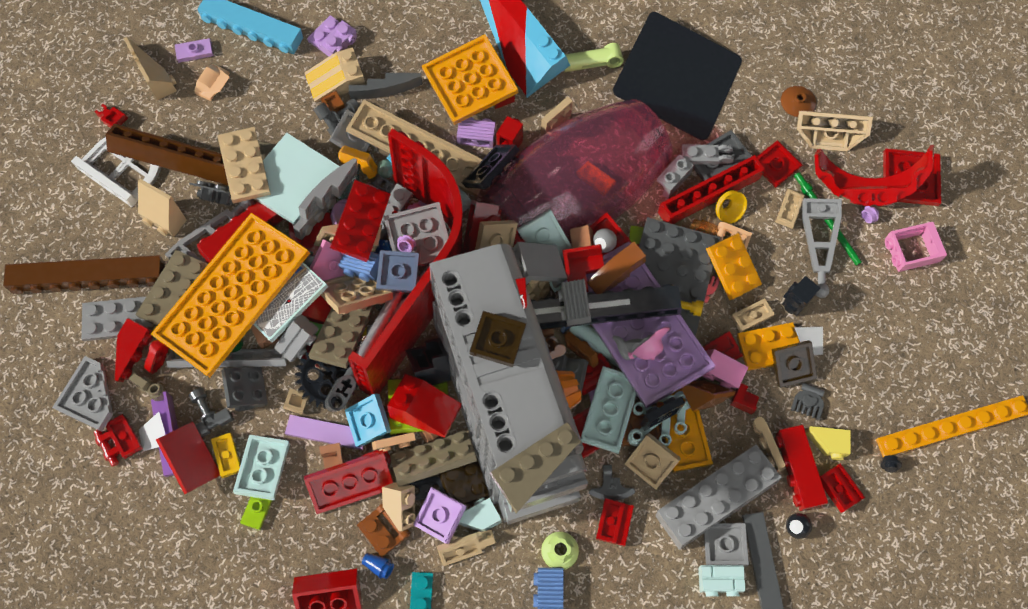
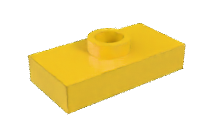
[211,433,241,478]

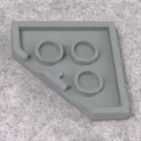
[52,356,113,432]

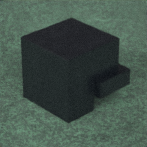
[406,338,451,385]

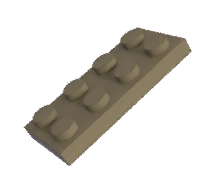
[135,250,208,326]
[309,304,376,369]
[390,430,477,487]

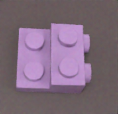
[307,15,357,56]

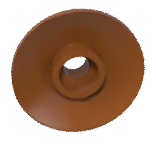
[781,86,816,117]

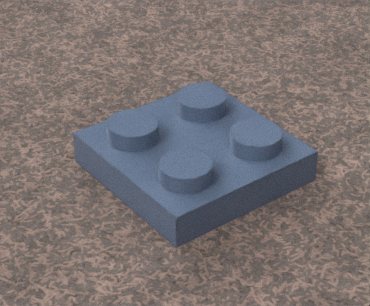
[376,250,420,292]

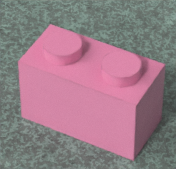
[703,349,748,389]

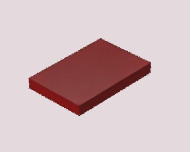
[156,422,220,495]

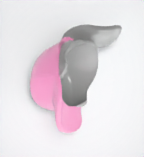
[612,327,670,360]

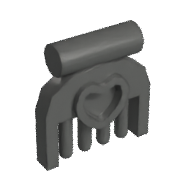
[790,383,825,421]

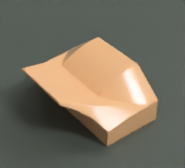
[194,64,230,101]

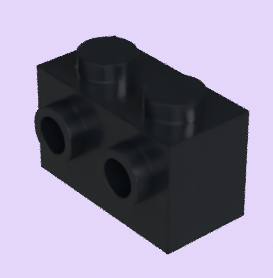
[782,276,821,316]

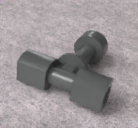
[314,99,360,136]
[189,388,234,438]

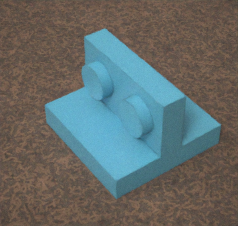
[345,394,391,447]

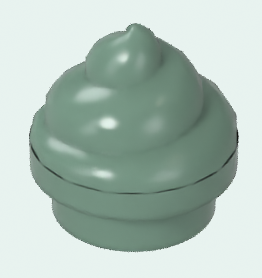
[377,160,393,178]

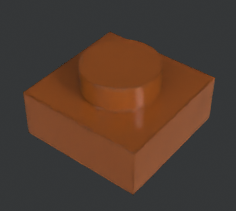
[320,91,345,112]

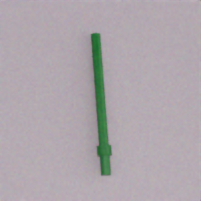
[794,172,862,266]

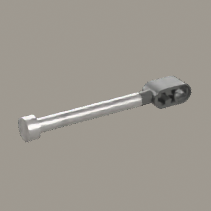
[325,291,405,412]

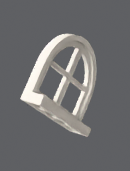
[71,137,161,207]

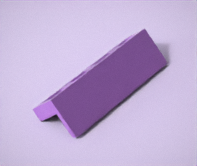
[151,391,178,477]

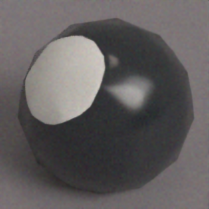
[786,513,812,539]

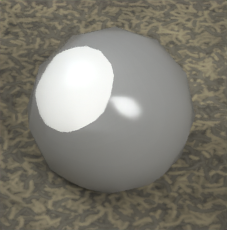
[593,229,617,253]

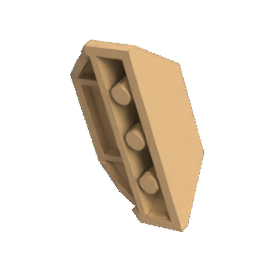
[797,111,873,151]

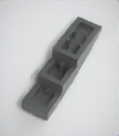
[349,73,422,100]

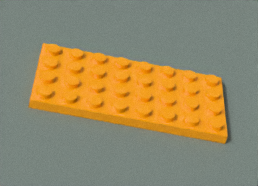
[151,213,310,378]

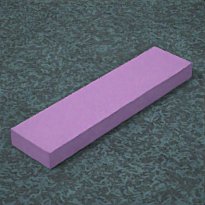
[285,415,365,450]

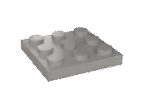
[383,202,449,267]

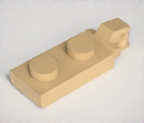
[437,530,496,566]

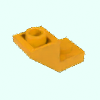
[338,145,377,179]

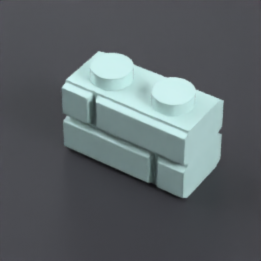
[699,565,745,597]

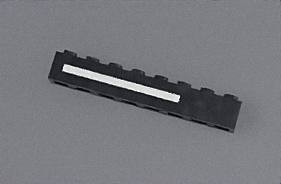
[530,284,682,330]

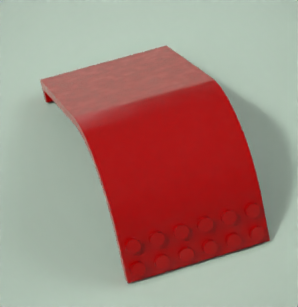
[348,128,462,396]

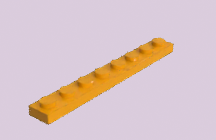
[876,395,1028,457]

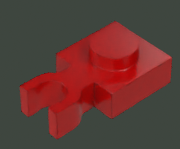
[94,104,128,128]

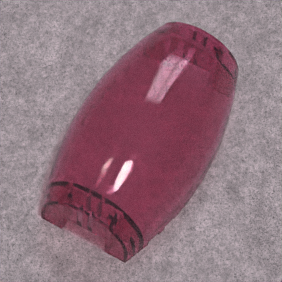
[481,99,673,244]

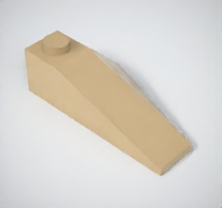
[123,37,177,101]

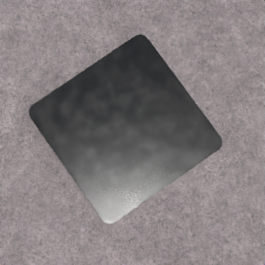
[613,12,742,140]

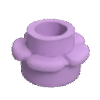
[861,206,879,223]
[397,235,416,252]

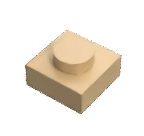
[283,388,308,414]

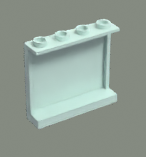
[255,133,340,226]

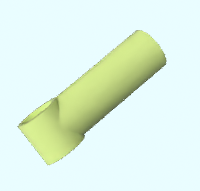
[564,43,624,73]

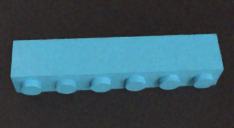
[198,0,303,54]

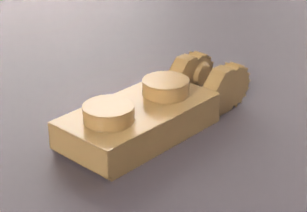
[752,416,786,472]

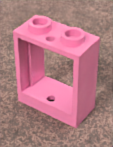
[885,222,947,272]

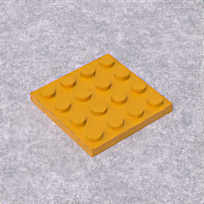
[422,34,519,125]

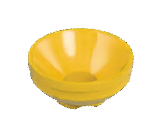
[716,190,747,224]

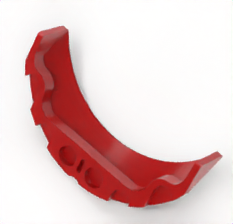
[814,145,934,206]

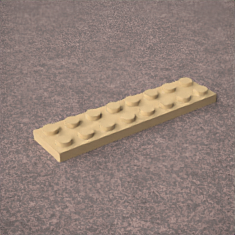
[346,100,483,197]

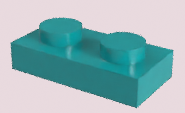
[410,572,433,609]

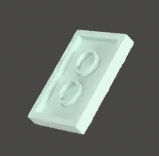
[233,435,290,501]

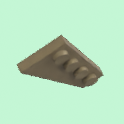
[490,422,581,513]

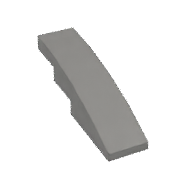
[298,158,358,220]

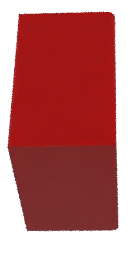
[562,244,604,292]

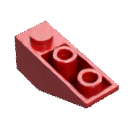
[115,318,153,382]

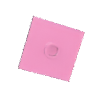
[310,240,345,281]

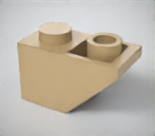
[382,482,416,531]

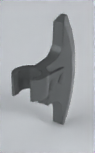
[589,465,635,501]

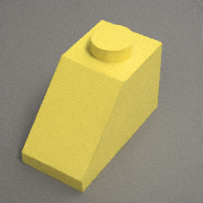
[805,426,851,460]

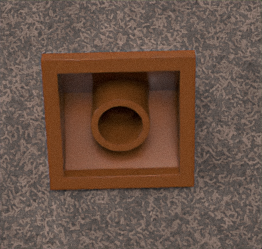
[681,379,736,411]

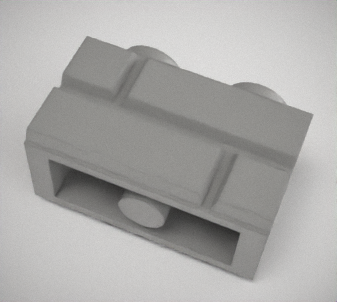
[274,315,319,362]

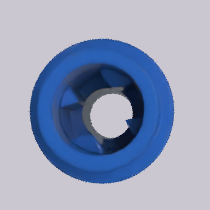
[362,553,394,579]

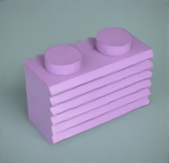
[457,117,496,148]

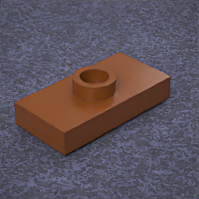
[564,331,599,368]

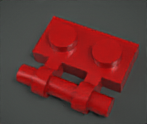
[94,414,143,467]

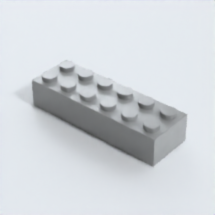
[656,444,782,550]

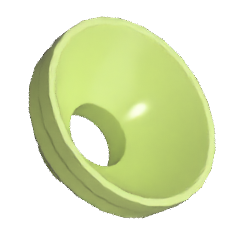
[541,532,579,570]

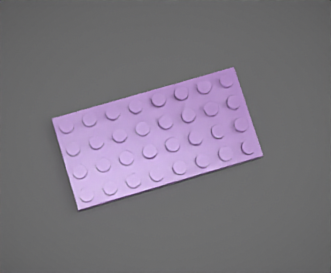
[564,242,715,408]

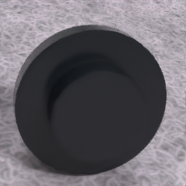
[880,455,902,473]

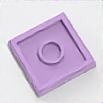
[413,487,467,544]

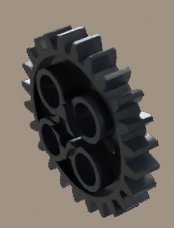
[295,352,358,410]

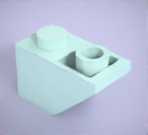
[458,498,501,532]

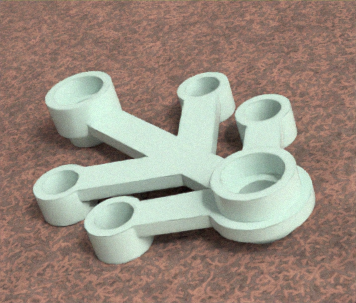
[628,391,690,447]

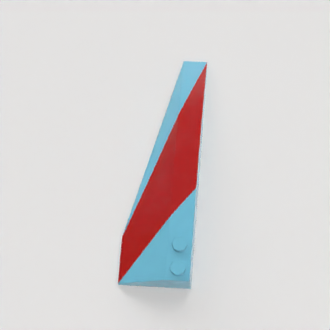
[480,0,570,98]

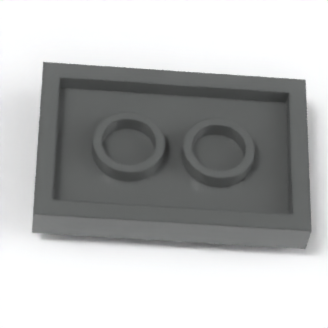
[693,130,752,181]

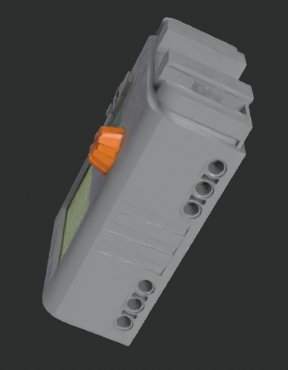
[430,244,588,525]

